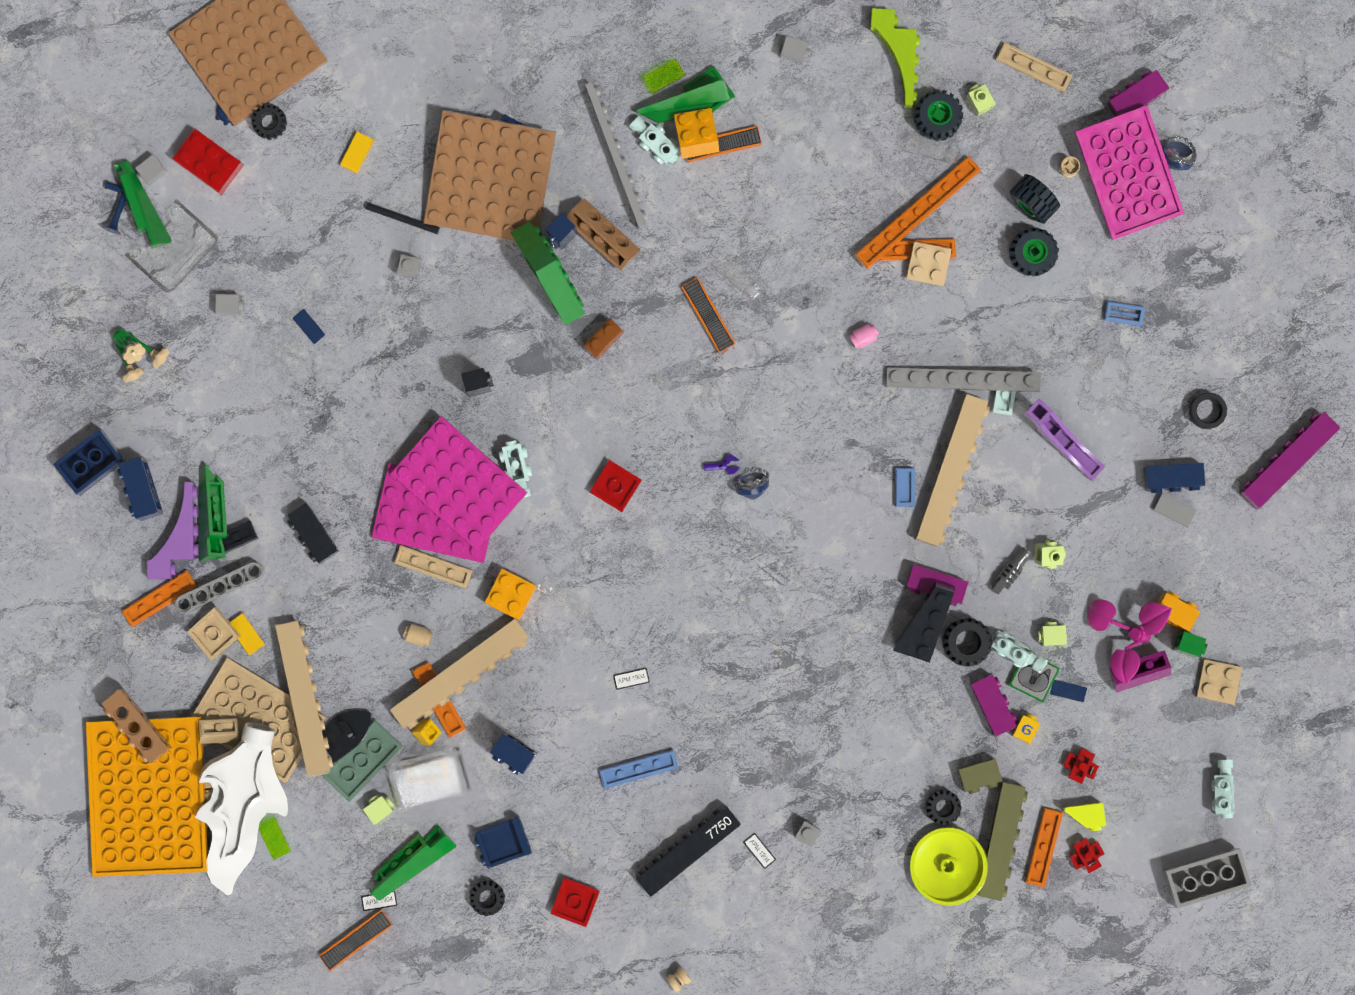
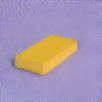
[340,131,375,174]
[230,613,266,656]

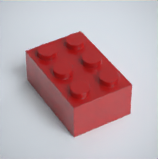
[172,128,244,196]

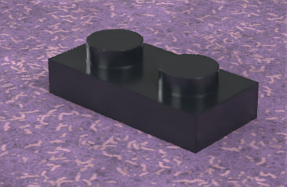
[222,521,259,554]

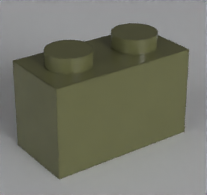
[957,758,1002,794]

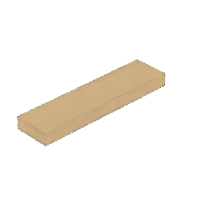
[996,42,1073,93]
[394,545,473,589]

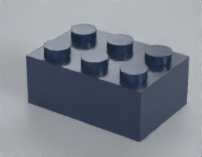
[53,429,126,496]
[117,457,164,521]
[490,732,538,775]

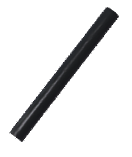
[366,202,440,235]

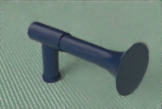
[102,181,127,235]

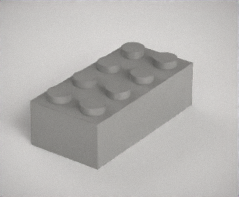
[1163,848,1251,908]

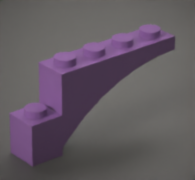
[1024,398,1105,481]
[147,482,199,580]

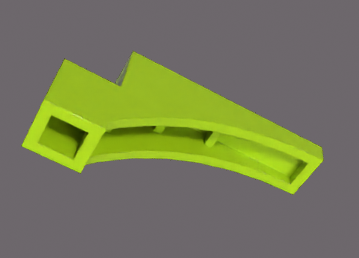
[870,8,920,109]

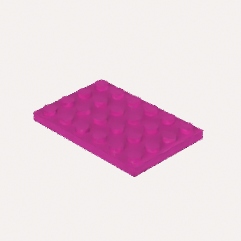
[1074,105,1185,240]
[391,416,528,550]
[372,463,491,563]

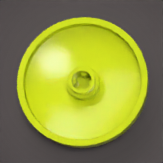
[910,828,988,906]

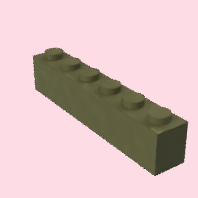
[977,782,1028,901]

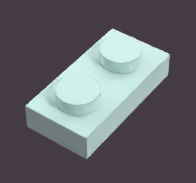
[993,391,1016,416]

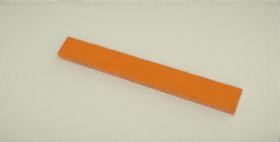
[855,156,981,270]

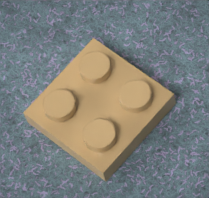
[906,241,952,286]
[187,607,241,661]
[1196,659,1242,705]

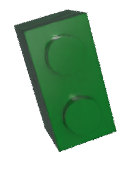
[1173,631,1208,658]

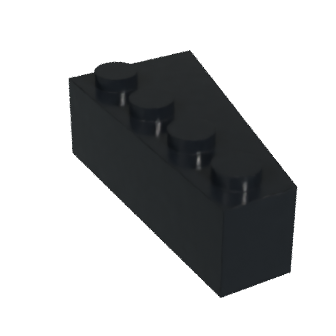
[893,580,955,663]

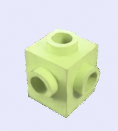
[1035,540,1066,569]

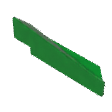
[637,79,730,124]
[114,160,172,249]
[199,465,227,562]
[370,824,456,900]

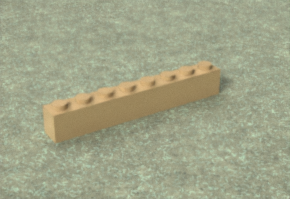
[915,394,990,547]
[390,619,530,730]
[275,621,333,778]

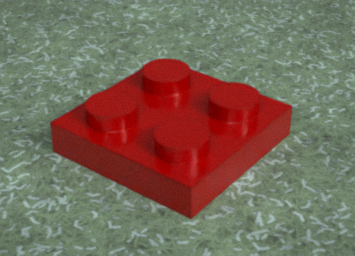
[589,460,642,513]
[550,877,600,927]

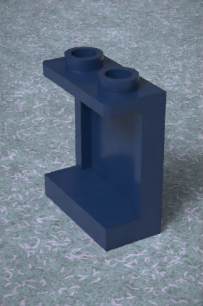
[473,816,533,869]

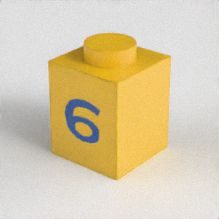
[1011,713,1041,744]

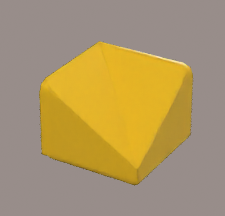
[412,718,441,746]

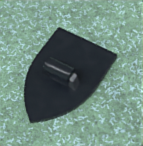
[322,710,372,763]

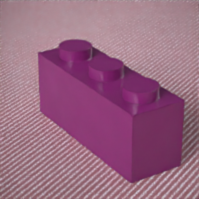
[1107,70,1169,116]
[906,564,969,607]
[1110,650,1172,693]
[970,674,1018,737]

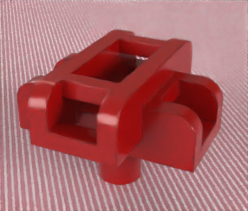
[1063,748,1099,784]
[1069,838,1105,874]

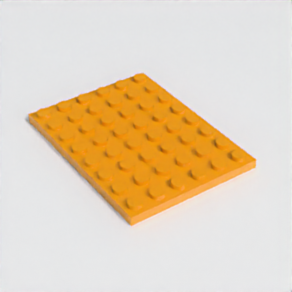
[86,717,208,877]

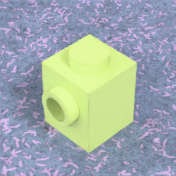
[967,84,996,116]
[1038,622,1067,646]
[363,795,395,825]

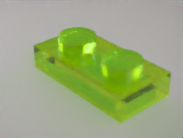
[643,59,686,95]
[259,817,292,860]

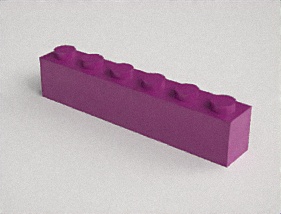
[1240,412,1341,510]

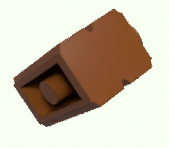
[583,318,624,360]

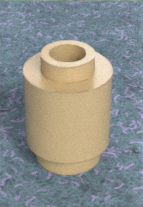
[403,624,433,647]

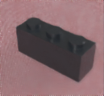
[461,368,494,397]
[287,503,340,564]

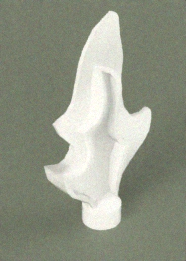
[195,722,288,895]

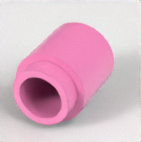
[849,323,879,349]

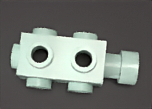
[629,116,680,165]
[499,440,532,498]
[991,630,1048,673]
[1211,760,1235,818]

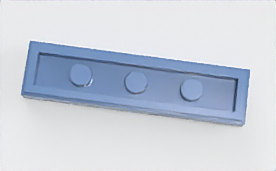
[599,749,679,789]

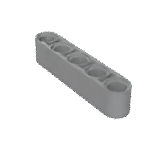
[175,562,265,613]

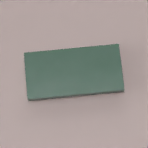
[322,720,403,802]

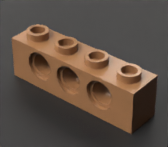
[567,198,641,271]
[102,688,172,763]

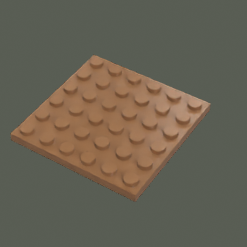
[168,0,328,127]
[424,110,556,241]

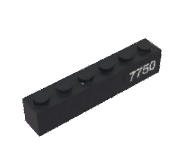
[636,806,741,897]

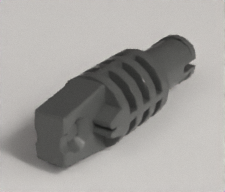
[992,547,1032,595]

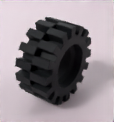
[251,104,287,140]
[926,790,962,825]
[470,880,505,916]

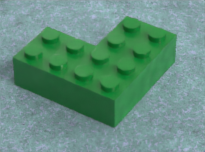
[510,221,585,326]

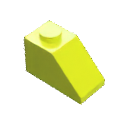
[1062,802,1106,831]

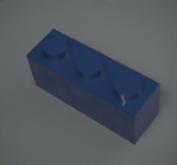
[546,213,577,250]
[1144,463,1206,494]

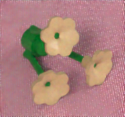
[113,329,170,383]

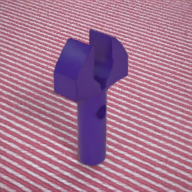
[703,455,740,475]

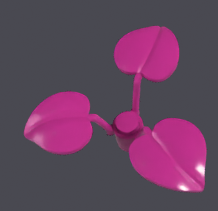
[1087,599,1172,684]

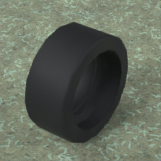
[1189,392,1227,429]

